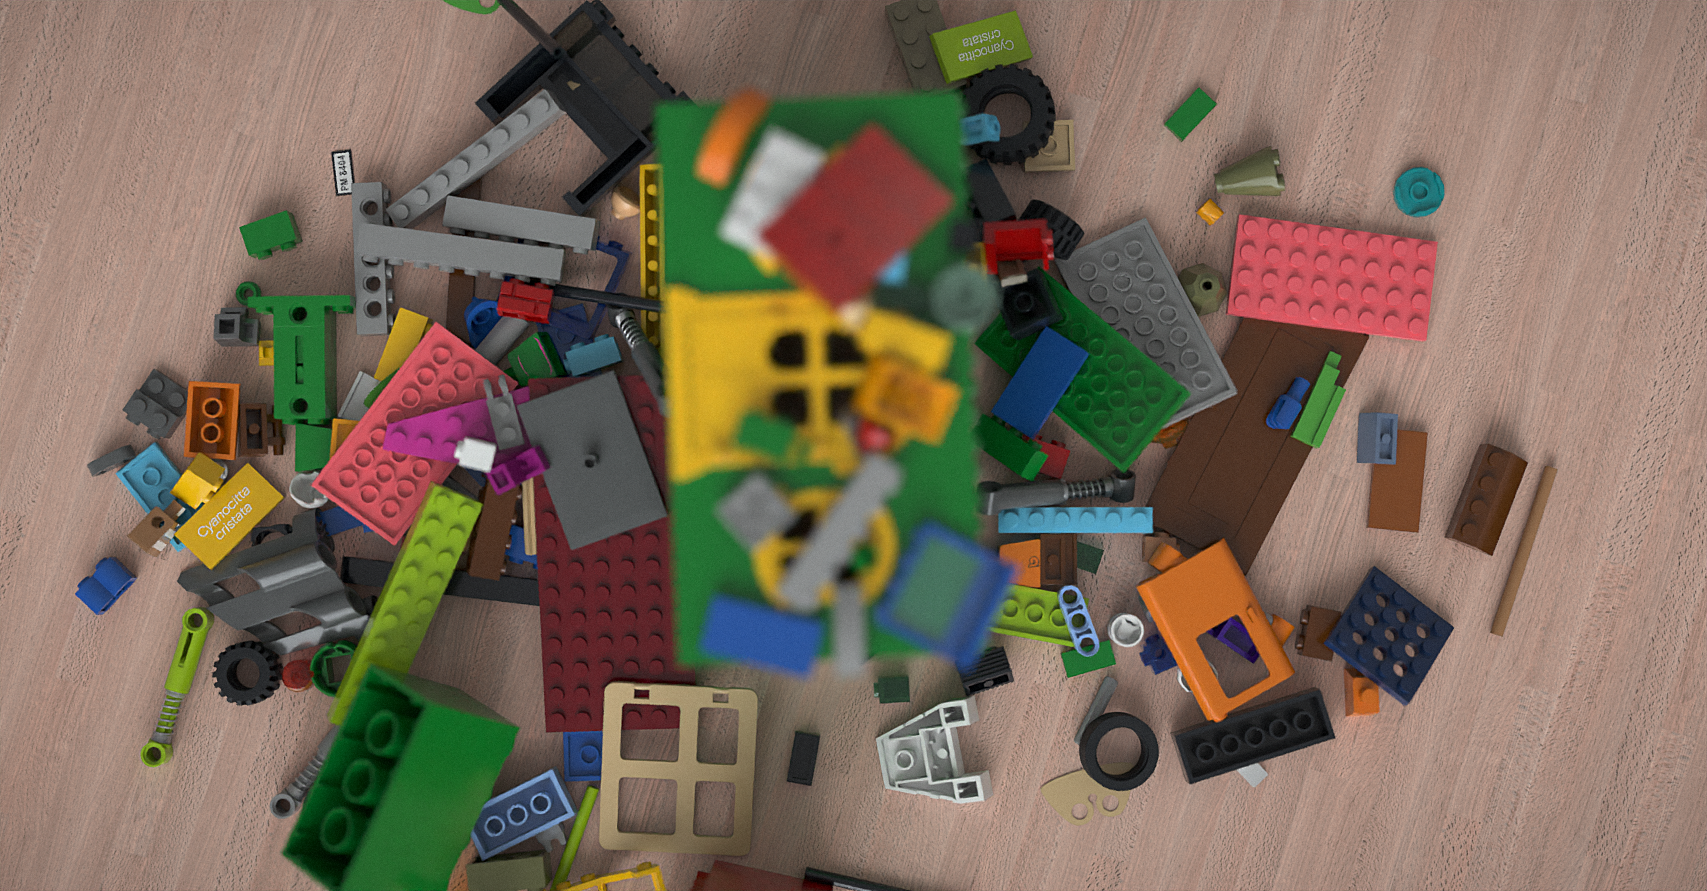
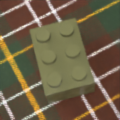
[466,849,553,891]

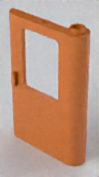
[1136,537,1295,722]

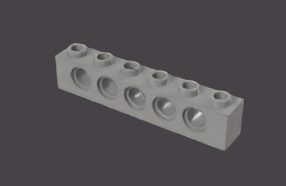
[351,182,396,336]

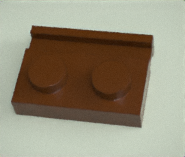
[1039,534,1077,585]

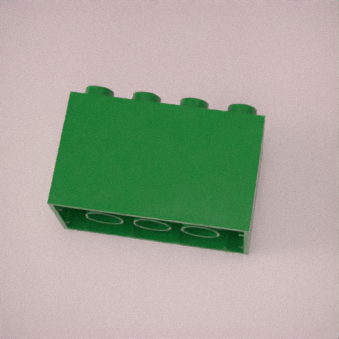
[281,663,520,891]

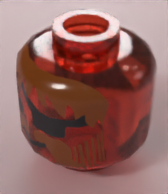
[282,658,314,692]

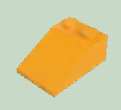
[853,355,959,443]

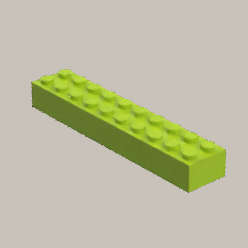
[327,481,483,726]

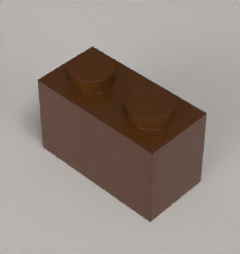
[1295,605,1342,662]

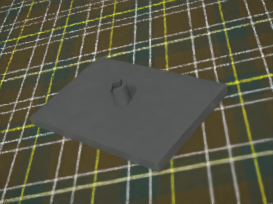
[517,370,668,550]

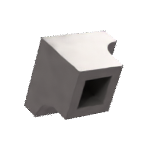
[213,307,261,347]

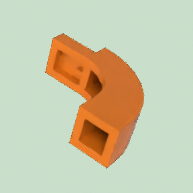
[697,87,771,186]

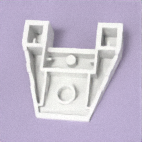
[876,695,993,804]

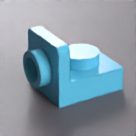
[961,113,1000,146]

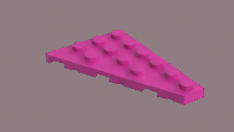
[383,386,532,470]

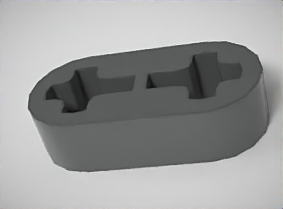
[87,445,136,477]

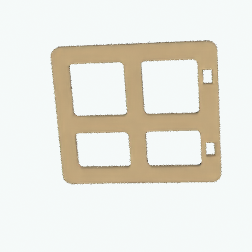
[599,681,758,856]

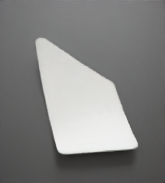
[1237,763,1268,787]

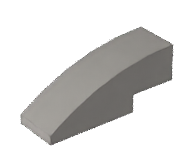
[834,584,864,677]

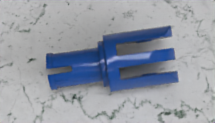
[1266,377,1310,429]

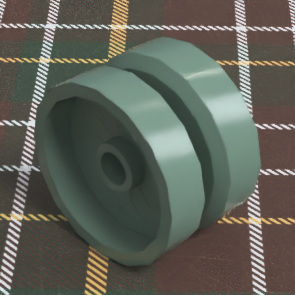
[933,266,997,331]

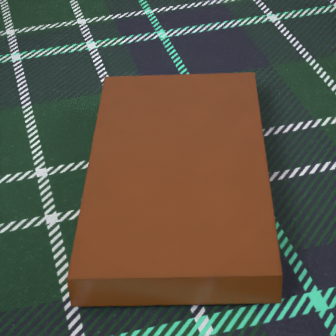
[1366,429,1428,533]

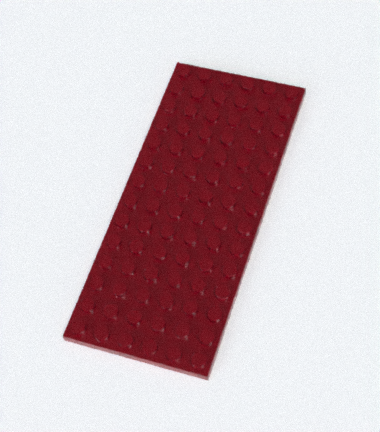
[528,375,697,733]

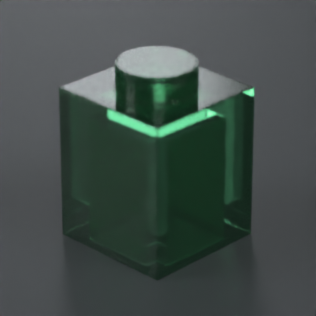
[873,675,910,704]

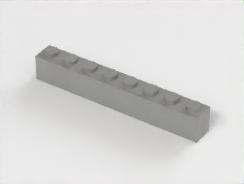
[385,89,567,229]
[356,222,566,286]

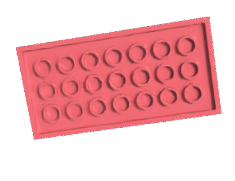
[1225,214,1438,342]
[311,322,518,546]

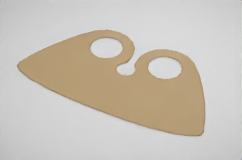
[1041,762,1134,826]

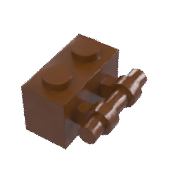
[237,403,286,457]

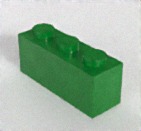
[973,413,1049,481]

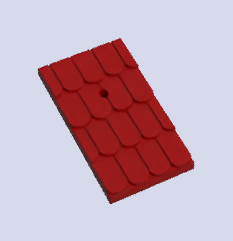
[753,124,954,317]

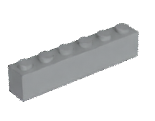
[442,195,600,255]
[775,451,903,613]

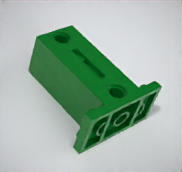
[248,295,356,425]

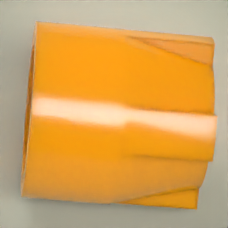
[1196,198,1224,226]

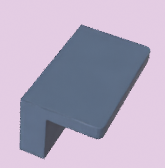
[1357,412,1398,465]

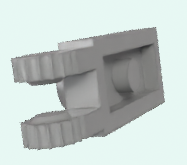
[483,375,524,450]

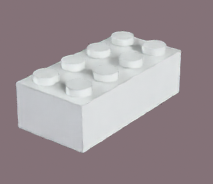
[721,130,824,261]

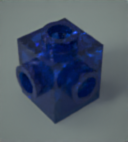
[1139,633,1178,675]

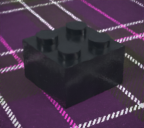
[995,268,1064,341]

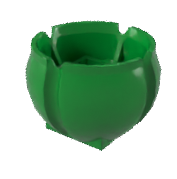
[310,640,358,698]

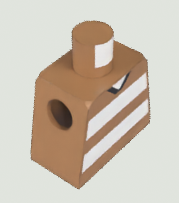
[127,500,186,557]

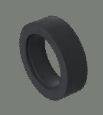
[1079,712,1159,791]

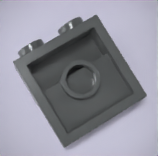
[123,369,188,440]

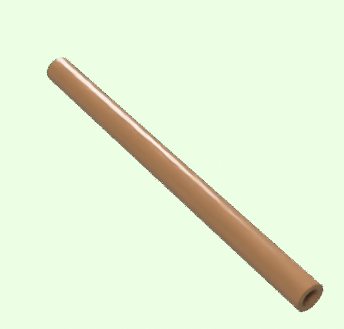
[1490,466,1558,637]

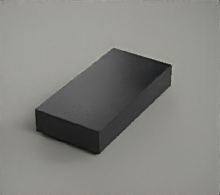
[787,731,820,786]

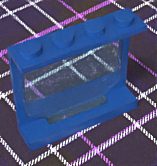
[874,521,1020,670]

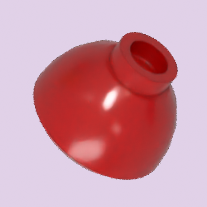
[857,416,895,454]

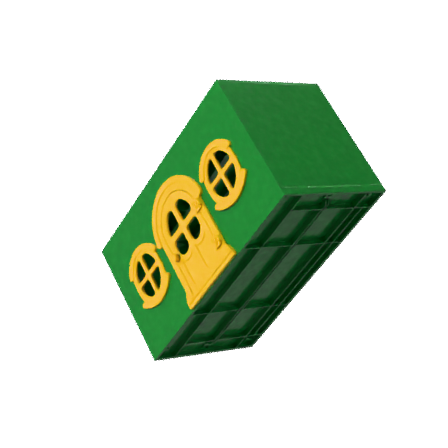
[656,91,988,666]

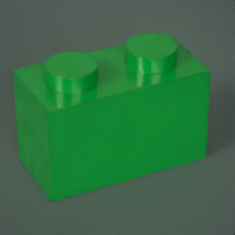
[239,210,303,260]

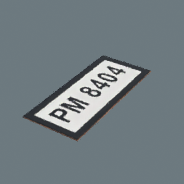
[331,150,355,196]

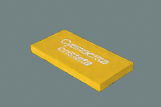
[174,462,285,570]

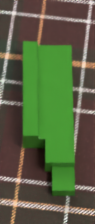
[1291,351,1346,449]

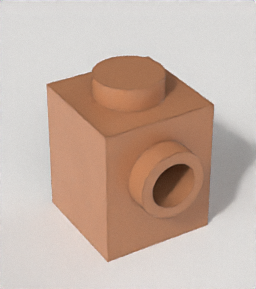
[1142,532,1180,562]

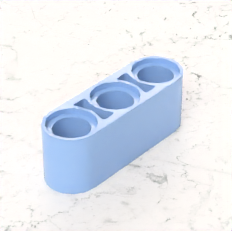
[1057,584,1099,657]

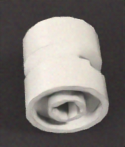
[1107,613,1144,647]

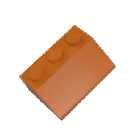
[184,381,241,460]

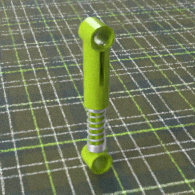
[140,607,214,767]

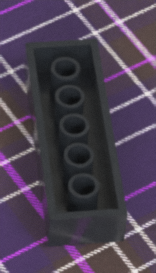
[1170,687,1336,784]

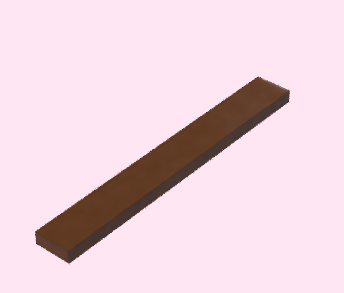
[446,177,482,347]

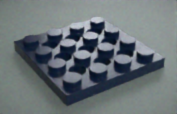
[1323,566,1454,706]

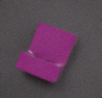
[486,445,551,495]

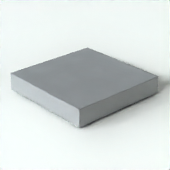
[716,472,796,553]

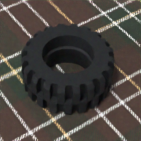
[962,64,1056,166]

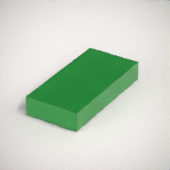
[1164,87,1217,142]
[1060,639,1116,678]

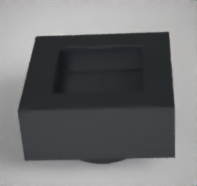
[949,221,979,252]

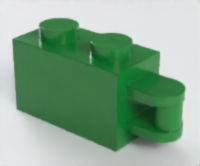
[731,409,814,465]

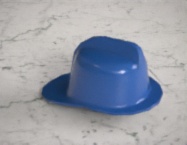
[464,296,503,349]

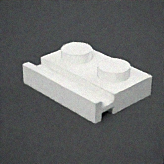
[338,371,382,421]

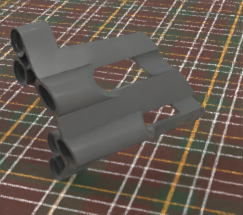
[177,508,378,655]

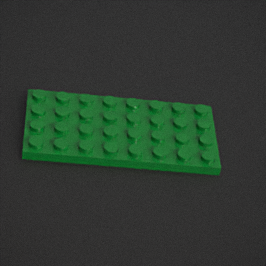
[974,266,1192,473]

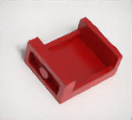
[984,219,1054,274]

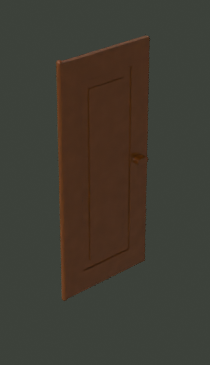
[1145,317,1369,576]

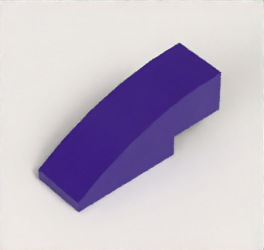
[1206,618,1260,664]

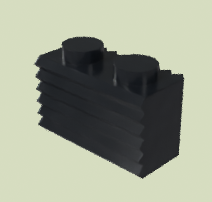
[956,646,1014,697]

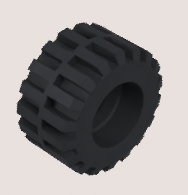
[1018,199,1085,260]
[212,640,283,706]

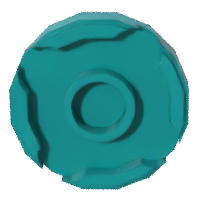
[1393,167,1445,218]

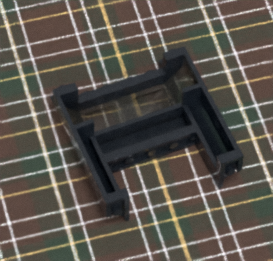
[475,0,694,217]

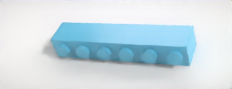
[998,507,1153,533]

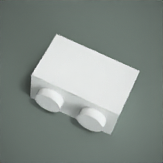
[455,436,496,472]

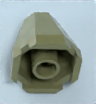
[1178,263,1228,317]

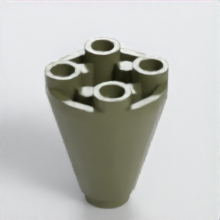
[1214,146,1286,196]

